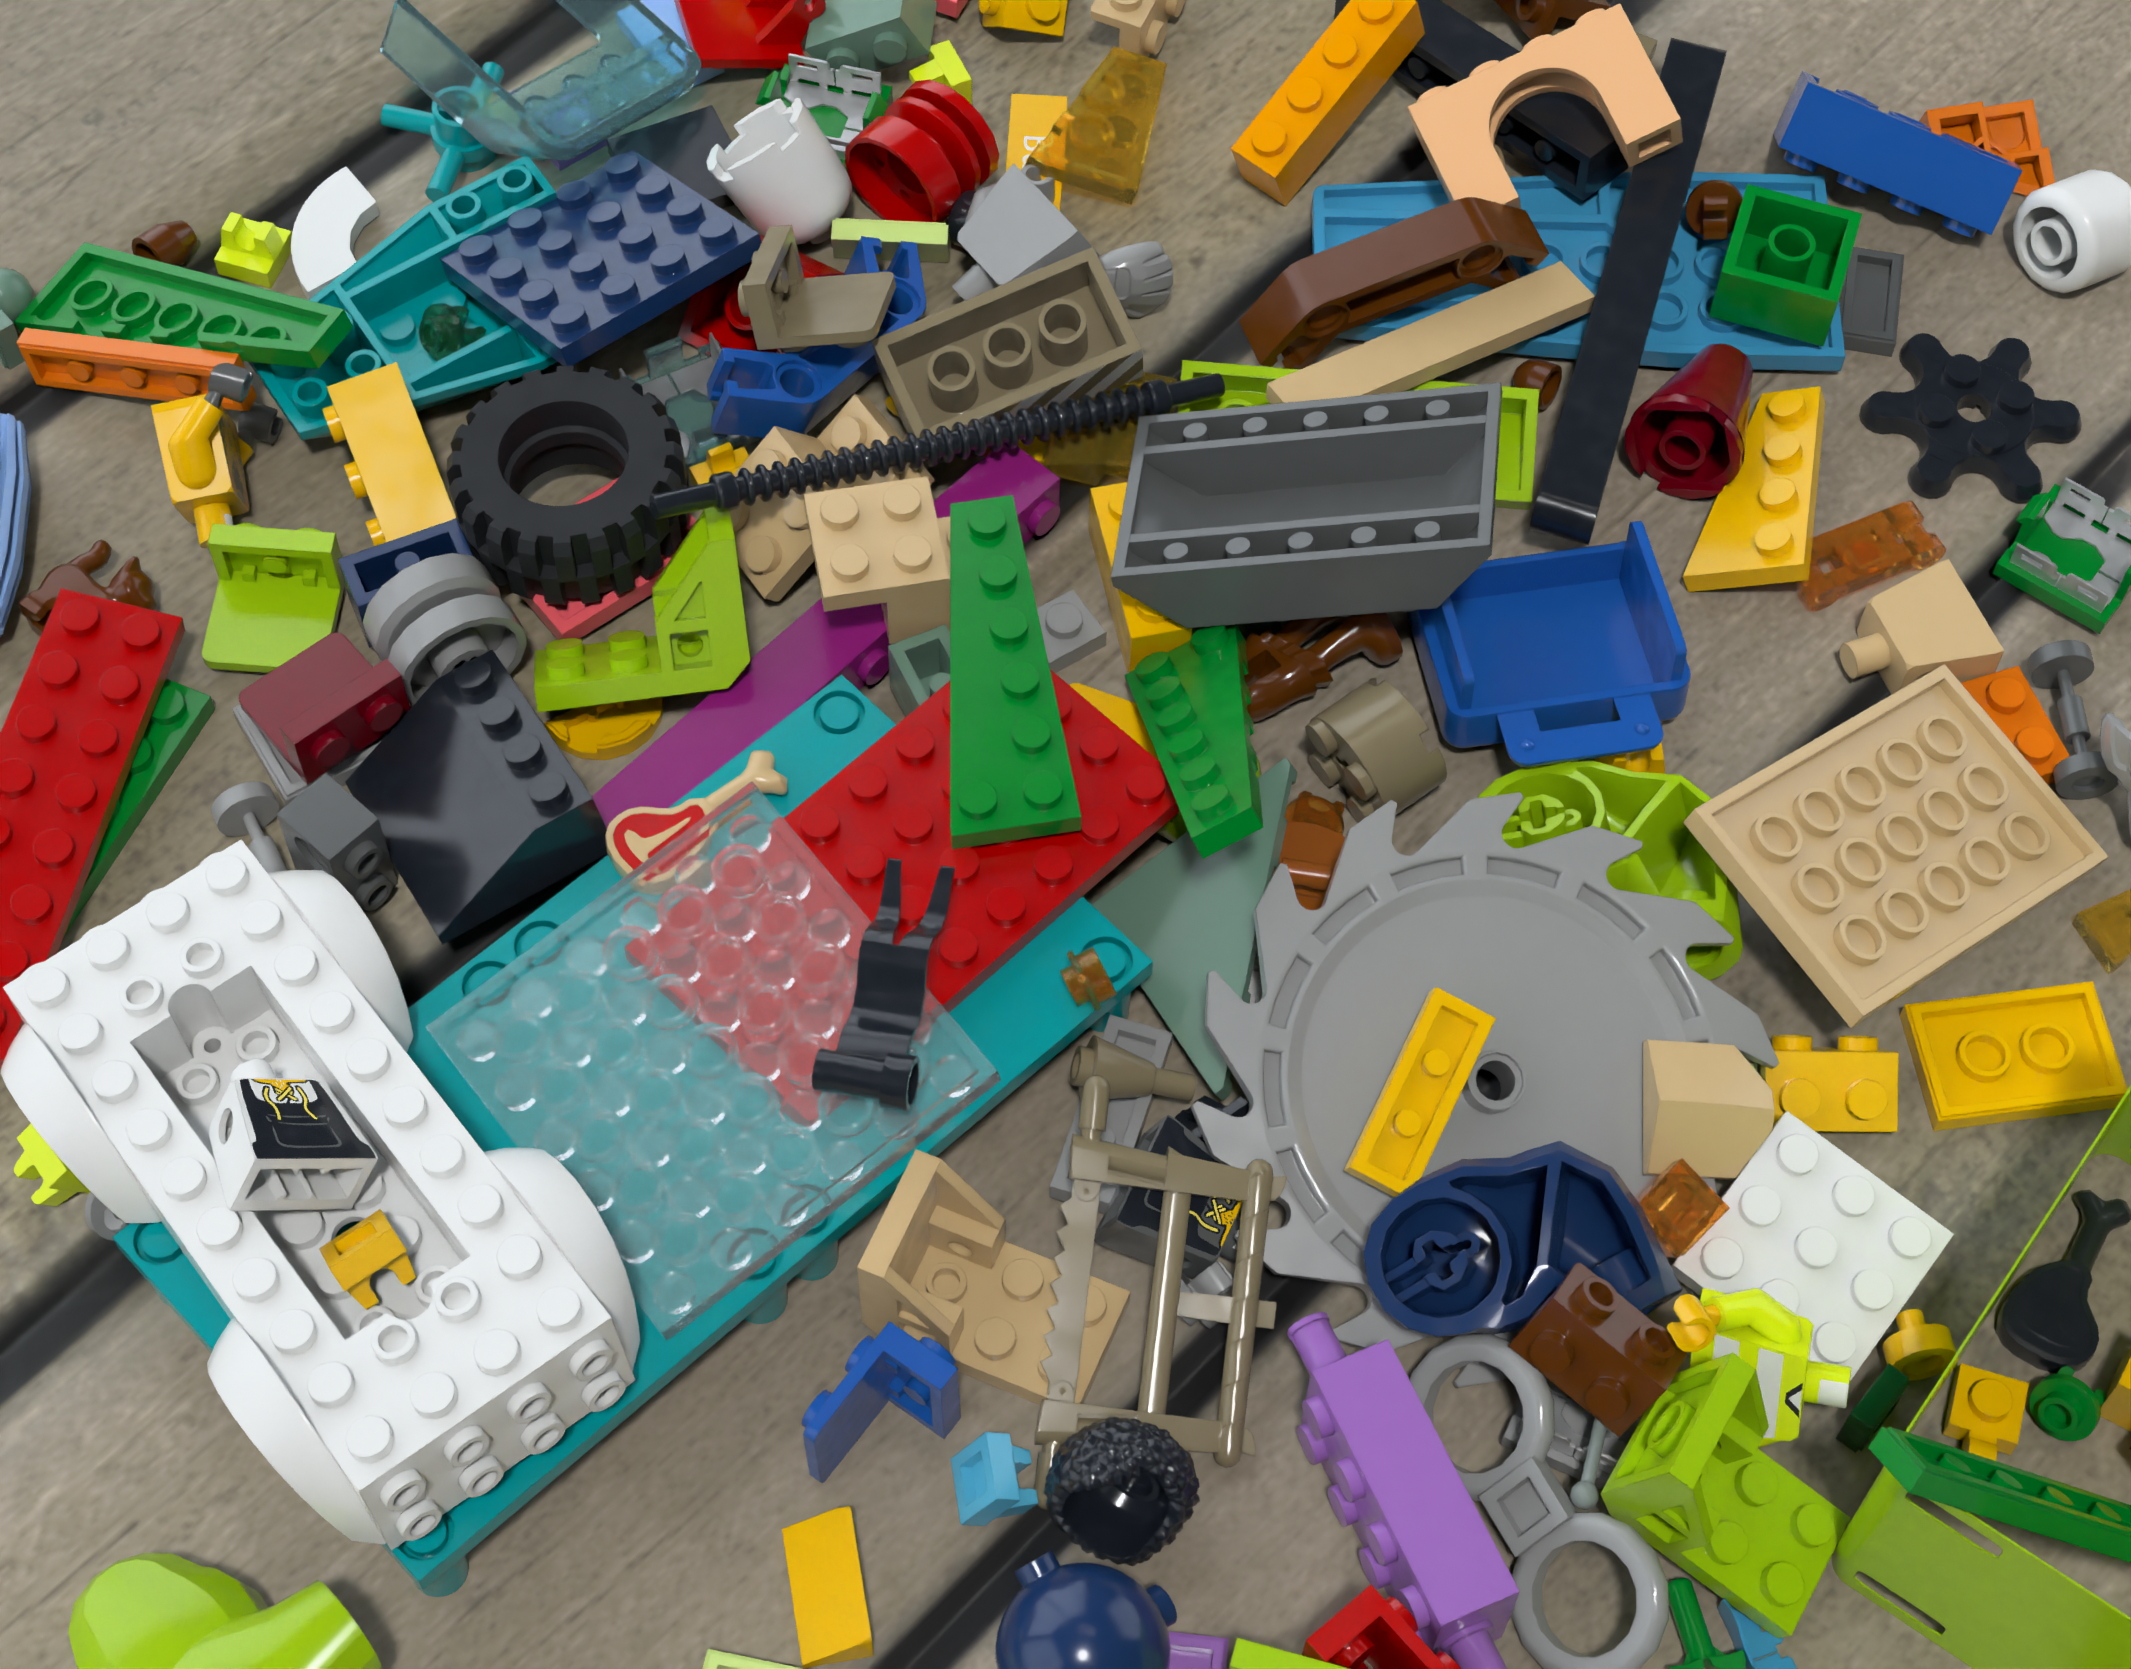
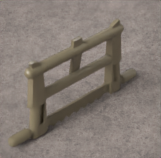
[1034,1075,1287,1510]

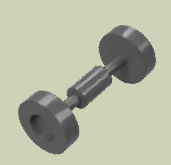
[2028,640,2119,800]

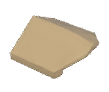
[1643,1039,1775,1180]

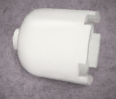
[706,98,852,245]

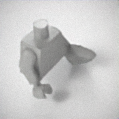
[952,164,1173,318]

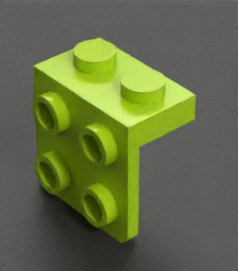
[202,523,345,673]

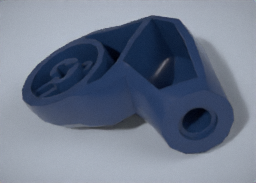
[1364,1141,1683,1337]

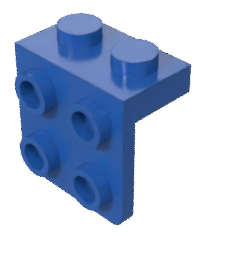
[802,1321,961,1483]

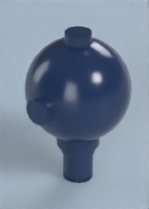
[995,1550,1177,1669]

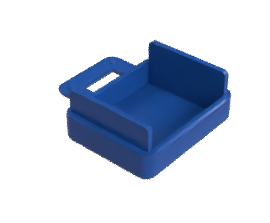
[1407,521,1691,767]

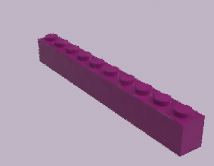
[589,443,1060,866]

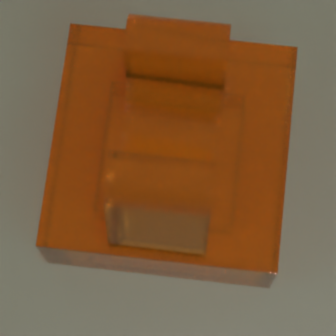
[1637,1158,1730,1258]

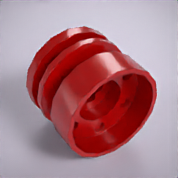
[845,79,999,223]

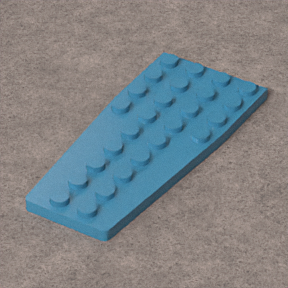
[1311,172,1845,371]

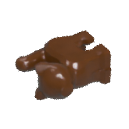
[18,540,157,637]

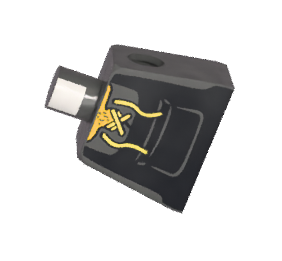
[1094,1115,1242,1279]

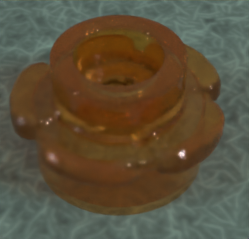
[1060,947,1117,1011]

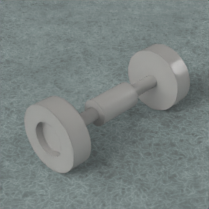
[211,781,287,872]

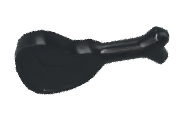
[1996,1190,2131,1374]

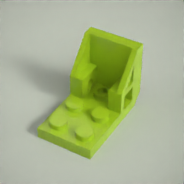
[534,508,750,712]
[1601,1353,1850,1639]

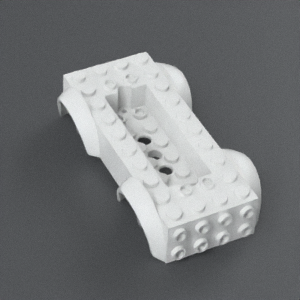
[1,840,640,1551]

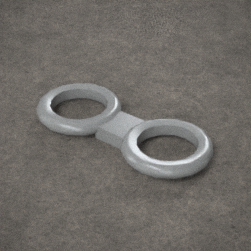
[1410,1334,1669,1669]

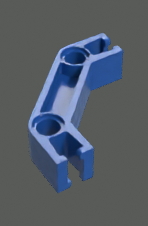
[706,236,926,438]

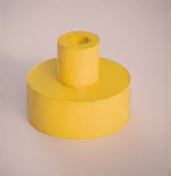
[1882,1309,1957,1381]

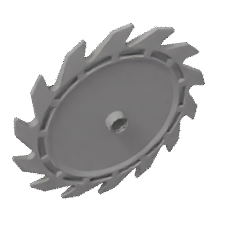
[1191,792,1779,1388]

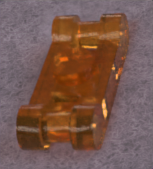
[1799,501,1946,611]

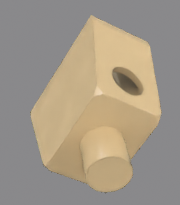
[1839,559,2004,695]

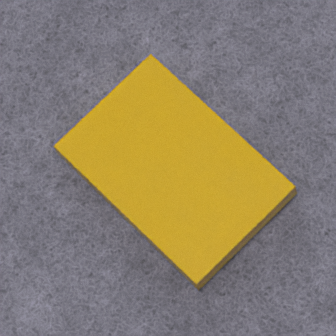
[1899,981,2128,1131]

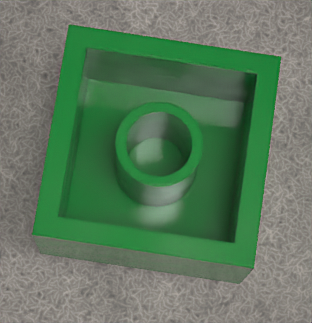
[1709,184,1862,347]

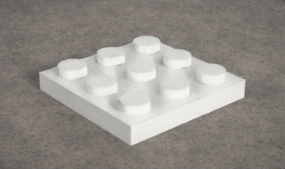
[1671,1111,1954,1381]

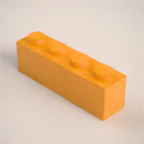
[1231,0,1425,207]

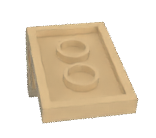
[857,1149,1130,1405]

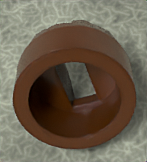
[1513,359,1562,410]

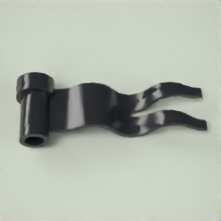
[812,858,955,1112]

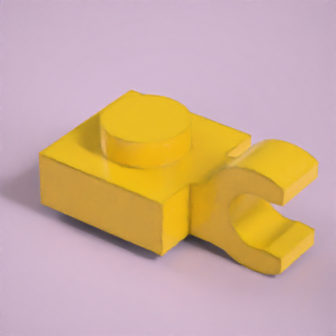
[1942,1363,2029,1461]

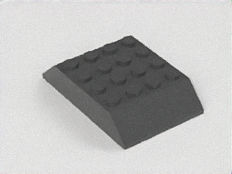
[1111,382,1503,628]

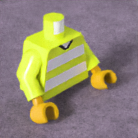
[1667,1288,1852,1448]

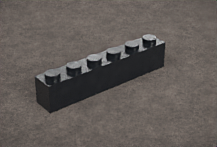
[1334,0,1629,201]

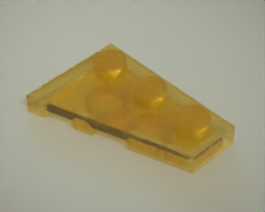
[1025,46,1167,205]

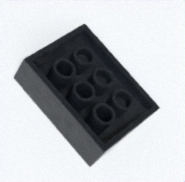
[345,649,608,945]

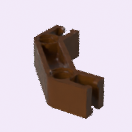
[1239,197,1549,370]

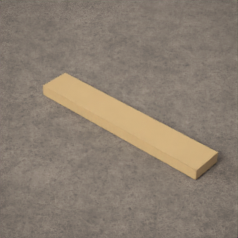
[1266,261,1595,404]

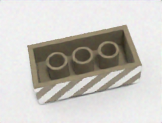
[871,247,1143,469]

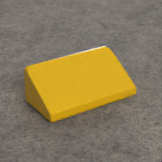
[782,1506,874,1669]

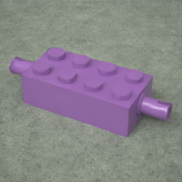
[1287,1312,1520,1669]

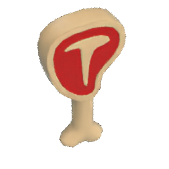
[605,750,787,898]

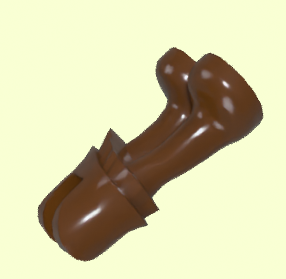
[1244,612,1403,723]

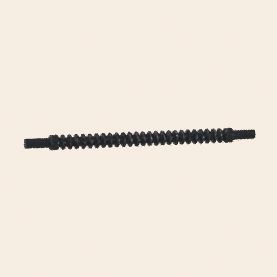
[649,373,1225,519]

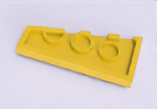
[1682,386,1825,592]

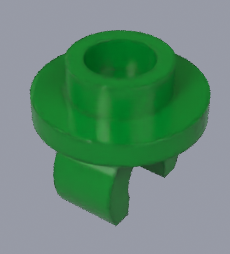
[2029,1366,2106,1441]

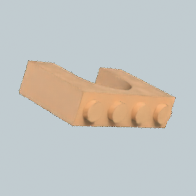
[1408,3,1683,209]

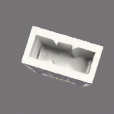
[209,1059,378,1211]

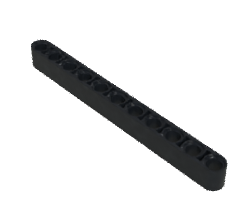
[1529,38,1727,545]

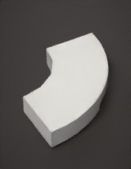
[291,166,379,300]

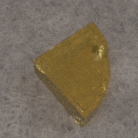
[2072,889,2131,974]

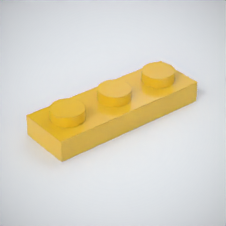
[1344,987,1496,1197]

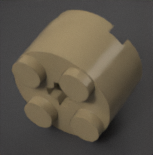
[1305,677,1447,823]

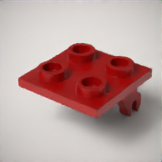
[674,0,826,69]

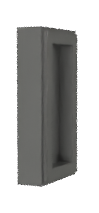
[1839,247,1904,357]

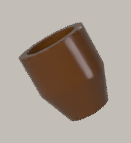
[132,220,197,267]

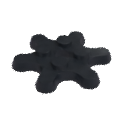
[1859,333,2082,504]

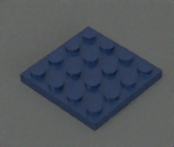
[440,150,762,366]

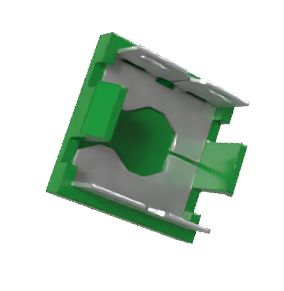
[755,53,893,175]
[1993,477,2131,634]

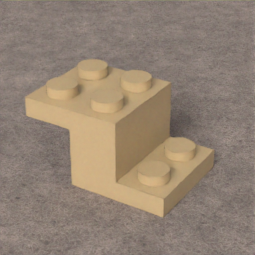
[700,394,934,602]
[804,476,950,644]

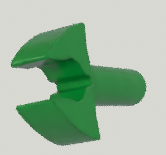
[1668,1577,1746,1669]

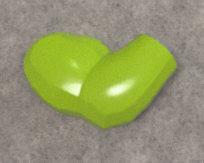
[1478,761,1743,980]
[68,1553,382,1669]

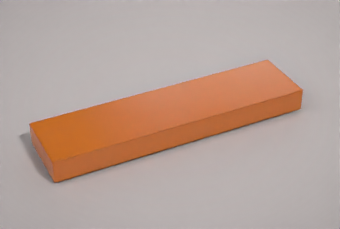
[16,328,257,411]

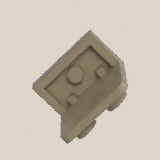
[738,225,896,352]

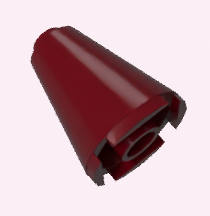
[1625,344,1753,499]

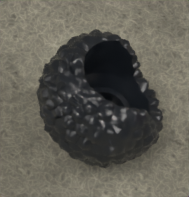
[1044,1417,1200,1566]

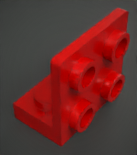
[1302,1585,1461,1669]

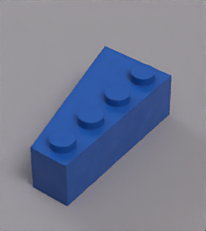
[1773,71,2022,238]

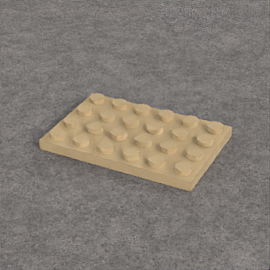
[1683,664,2109,1028]

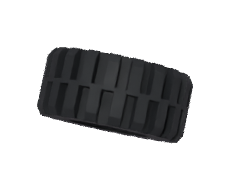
[446,365,690,605]

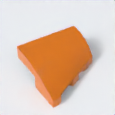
[1919,99,2055,196]

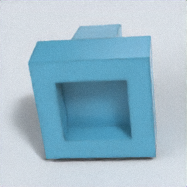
[951,1432,1038,1526]

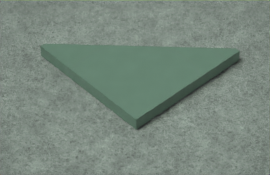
[1091,757,1298,1101]

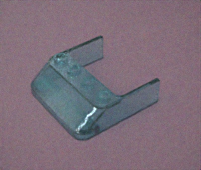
[380,0,701,160]

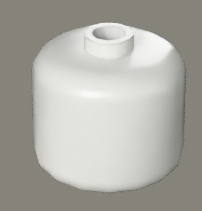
[2013,169,2131,293]

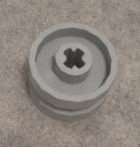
[363,553,527,706]

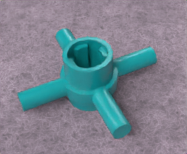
[381,62,550,202]

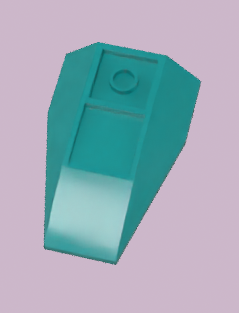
[249,154,558,440]

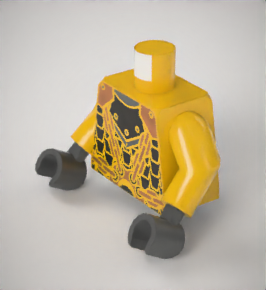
[151,363,283,549]

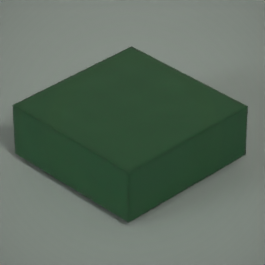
[1836,1363,1909,1453]

